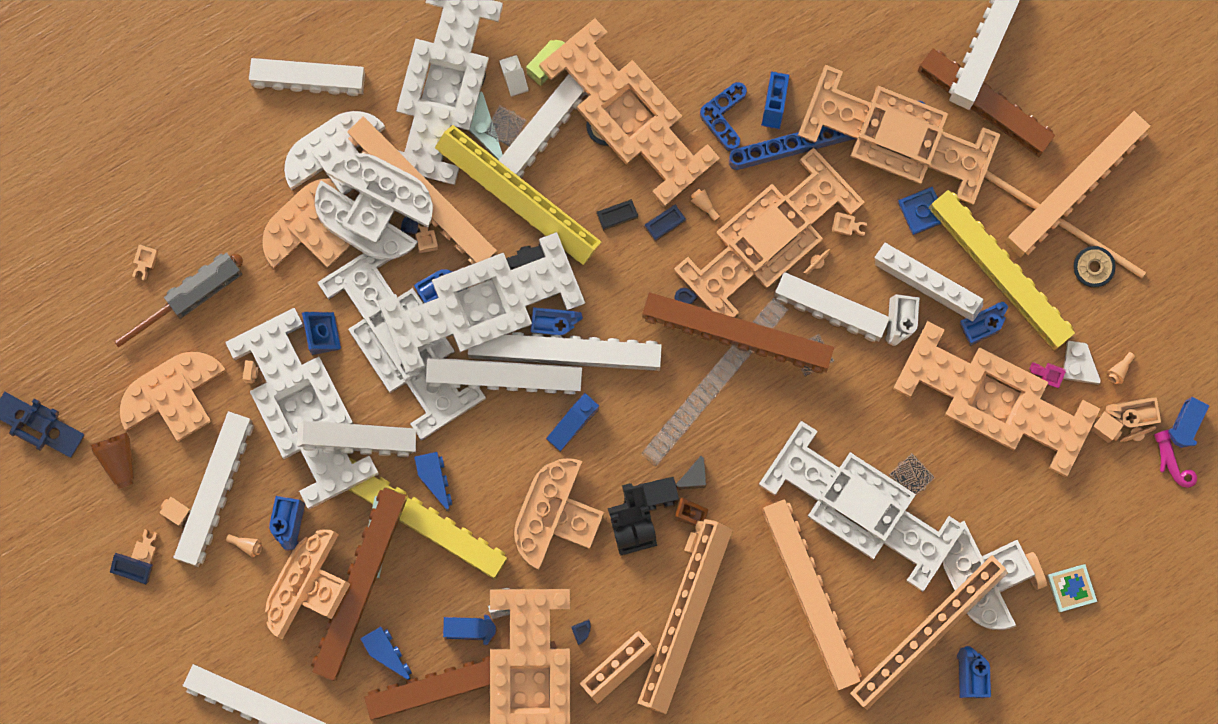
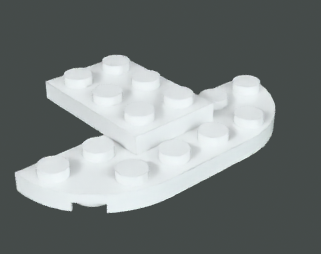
[284,111,386,195]
[326,153,433,244]
[315,181,418,260]
[943,521,1035,630]

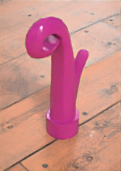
[1154,429,1197,488]

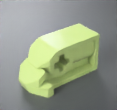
[526,40,565,86]

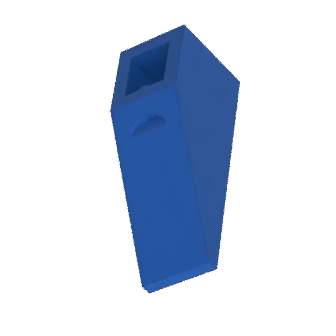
[414,452,452,511]
[360,627,412,680]

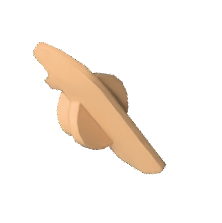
[804,249,830,275]
[1120,425,1156,442]

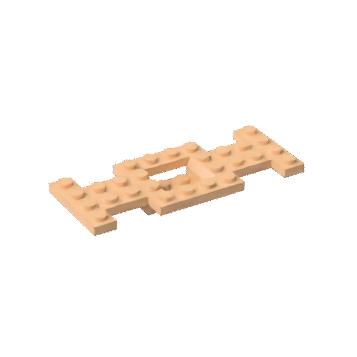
[539,18,720,207]
[798,65,1000,205]
[674,148,865,317]
[893,321,1100,477]
[490,589,570,724]

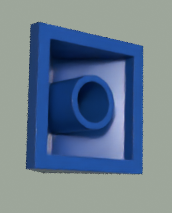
[302,312,341,355]

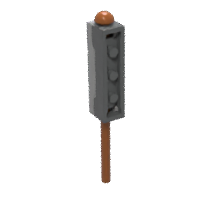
[114,252,243,348]

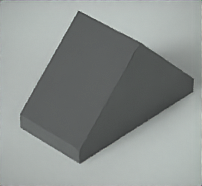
[676,456,706,490]

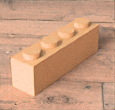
[579,631,656,704]

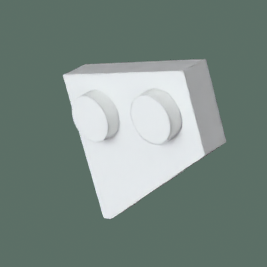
[1063,341,1100,385]

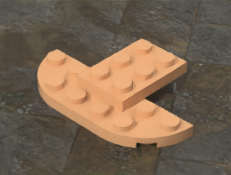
[263,179,356,269]
[120,352,226,442]
[514,458,604,570]
[265,530,350,639]

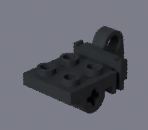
[608,483,657,556]

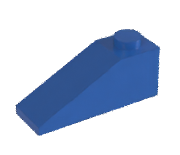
[761,71,789,129]
[546,393,599,452]

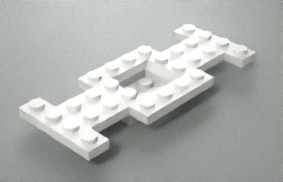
[396,0,503,185]
[378,232,585,373]
[317,253,486,441]
[225,308,379,509]
[759,421,966,592]

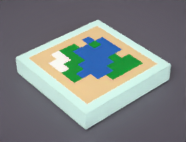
[1047,564,1097,613]

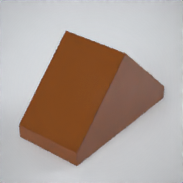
[674,498,708,526]

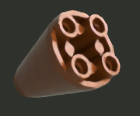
[91,433,134,489]

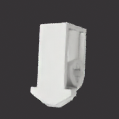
[885,294,919,346]

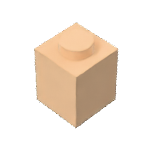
[1090,411,1123,443]
[160,497,191,528]

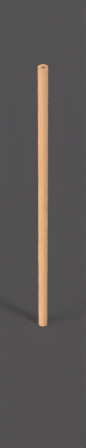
[984,170,1146,278]

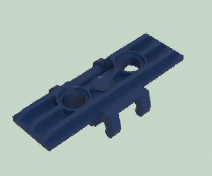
[0,391,85,458]

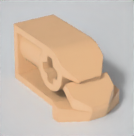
[1105,398,1161,427]

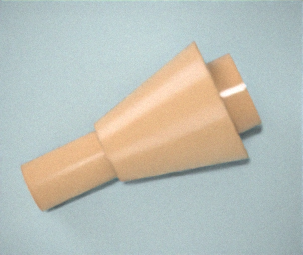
[691,189,720,221]
[1107,352,1135,384]
[226,534,262,558]

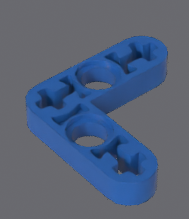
[700,82,747,151]

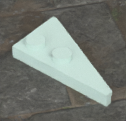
[469,92,503,160]

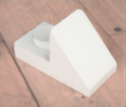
[499,55,529,97]

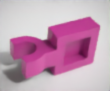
[1029,362,1066,388]

